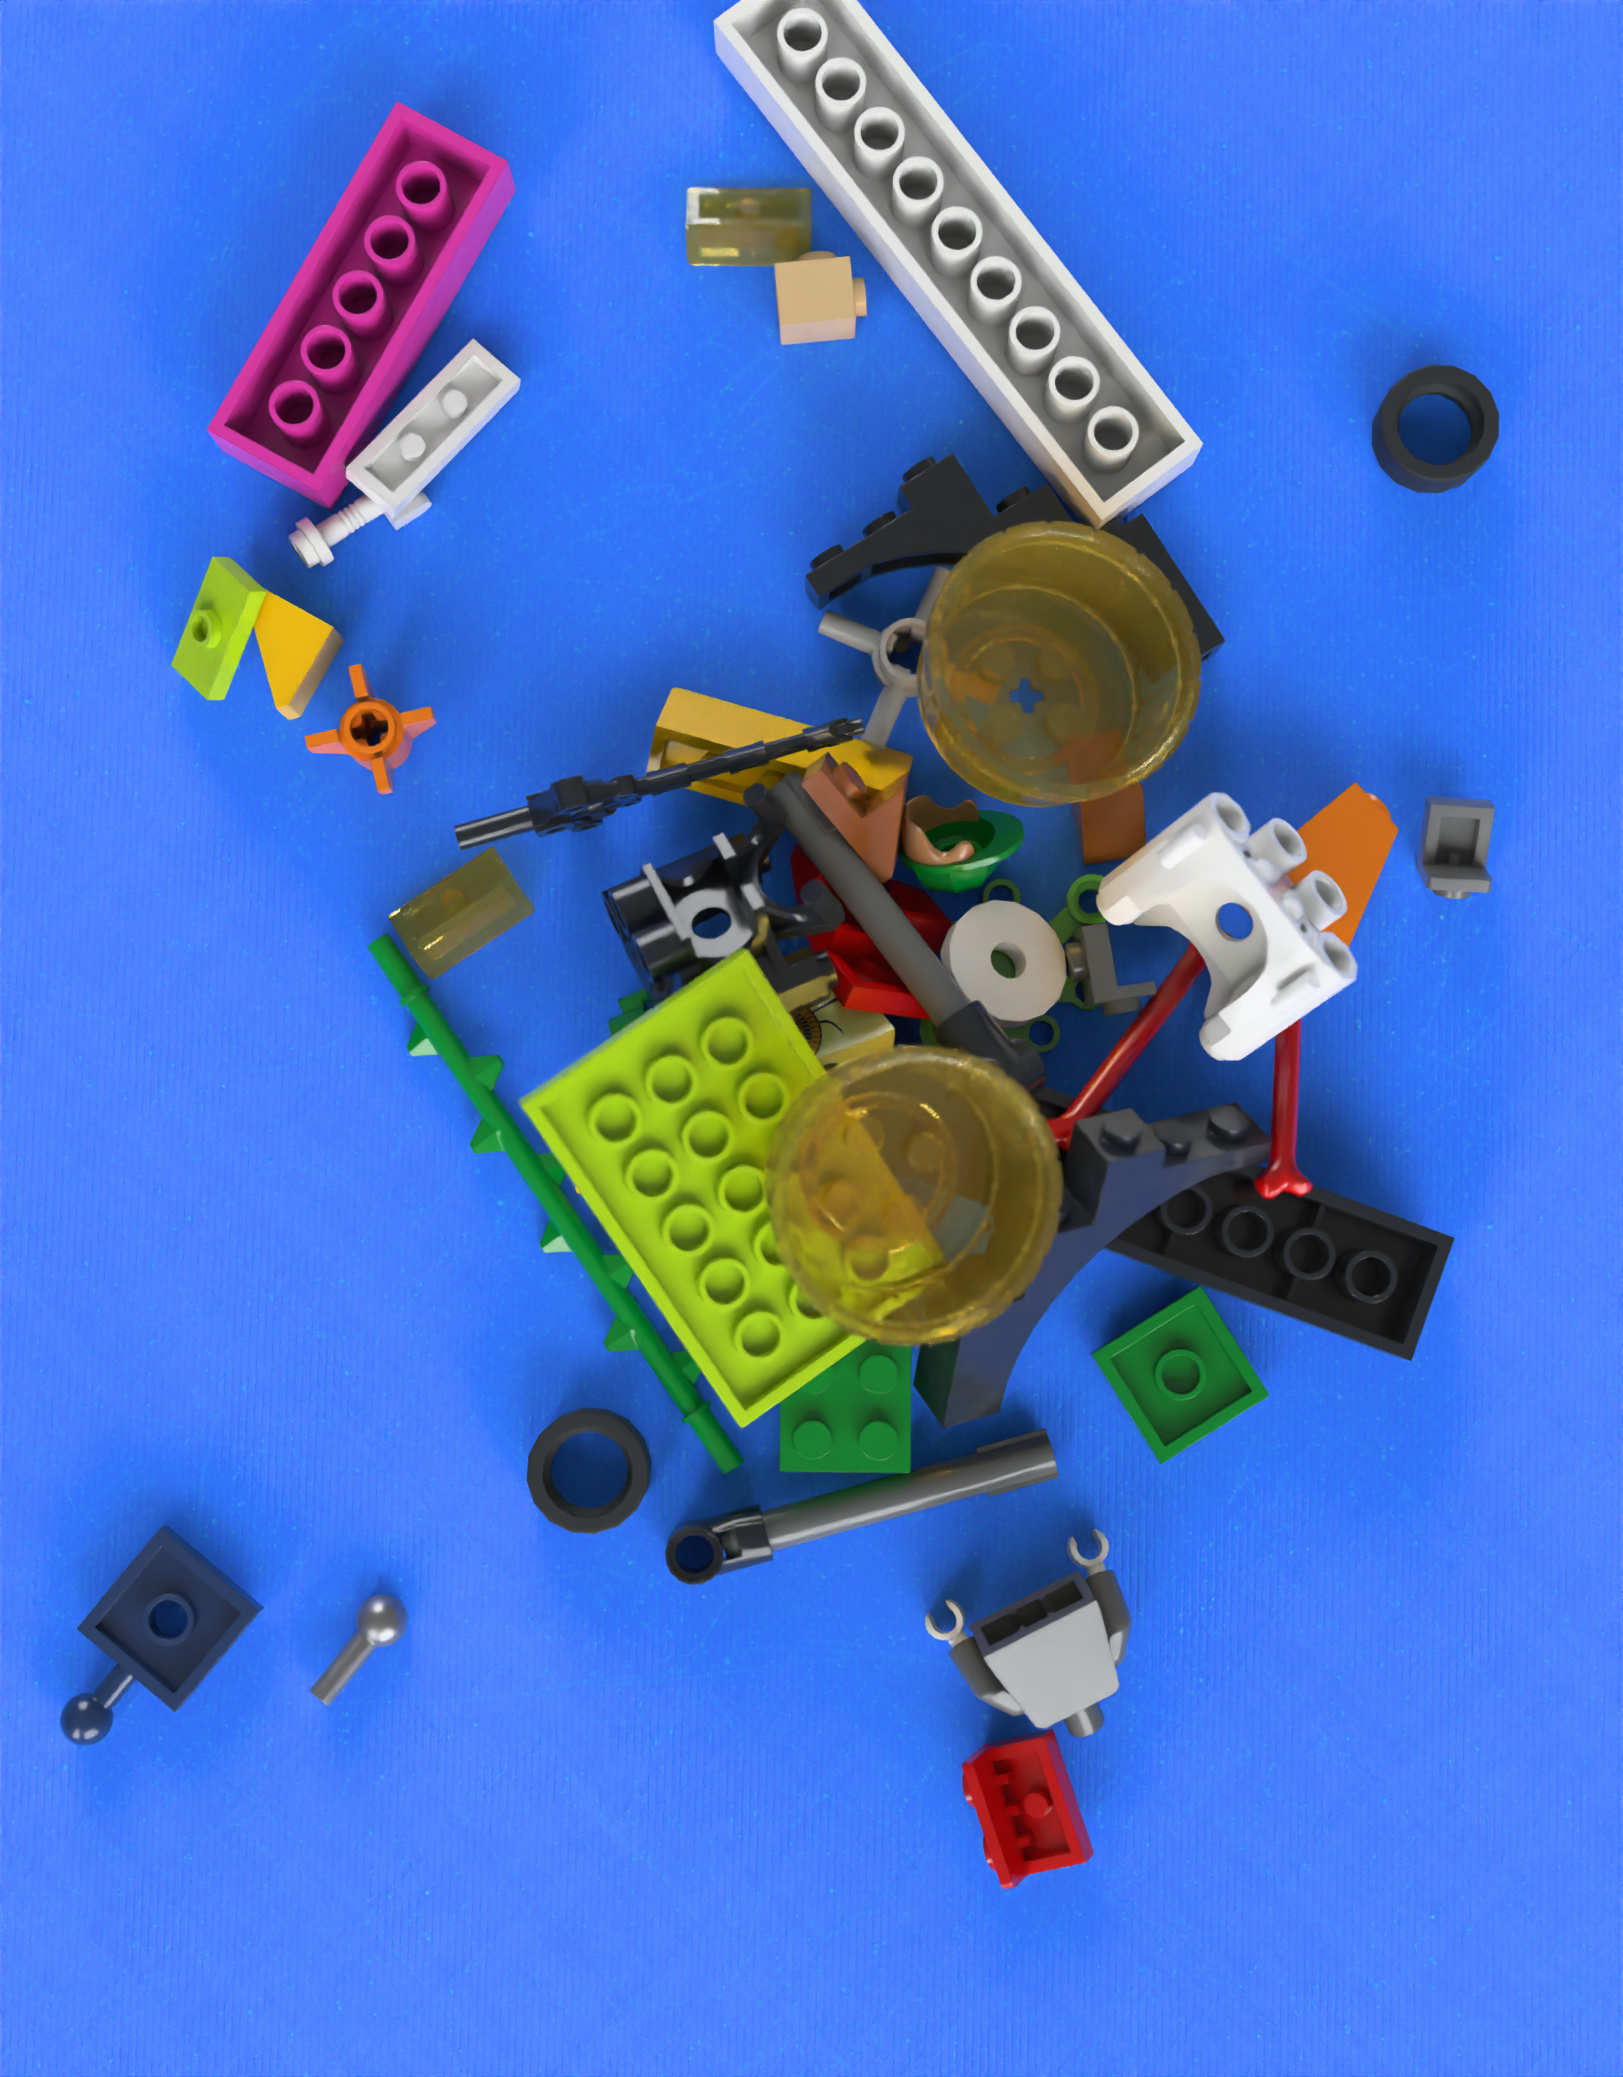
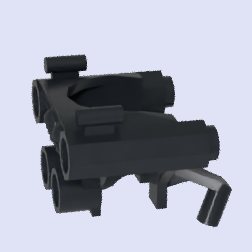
[601,783,845,1017]

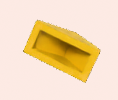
[254,589,344,720]

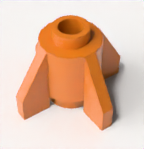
[304,664,437,795]

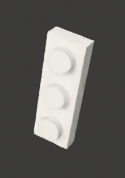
[346,339,521,519]

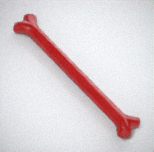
[1038,932,1232,1153]
[1254,1017,1313,1199]

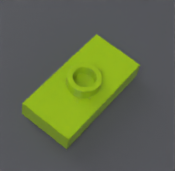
[171,557,267,700]

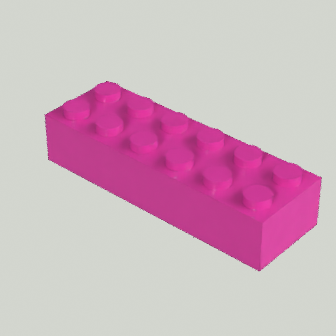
[207,101,516,511]

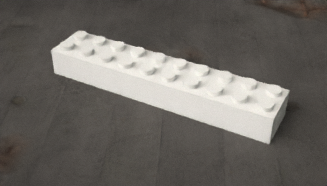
[713,0,1203,536]

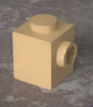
[774,251,867,345]

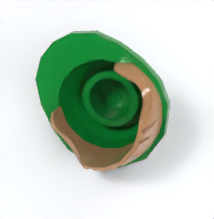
[899,795,1025,895]

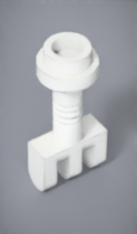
[288,492,432,568]

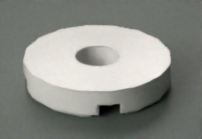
[941,900,1067,1028]

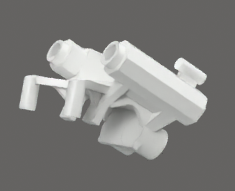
[1096,792,1358,1061]

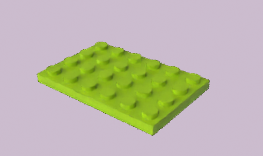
[518,948,951,1429]

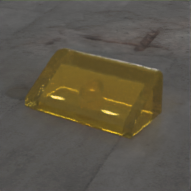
[686,188,811,266]
[388,846,534,979]

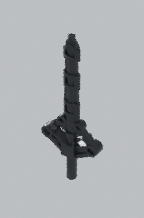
[454,717,865,850]

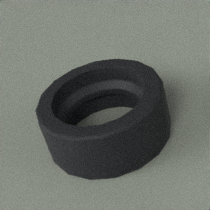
[1372,365,1499,493]
[526,1408,651,1534]

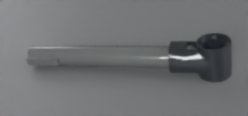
[769,770,1046,1118]
[665,1428,1059,1585]

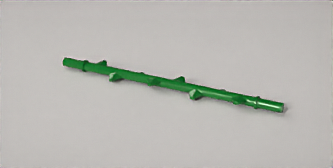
[367,934,745,1475]

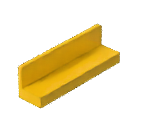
[645,687,913,806]

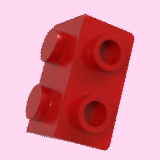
[962,1728,1094,1889]

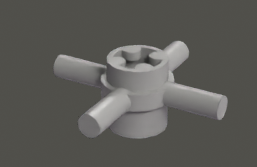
[818,567,1002,750]

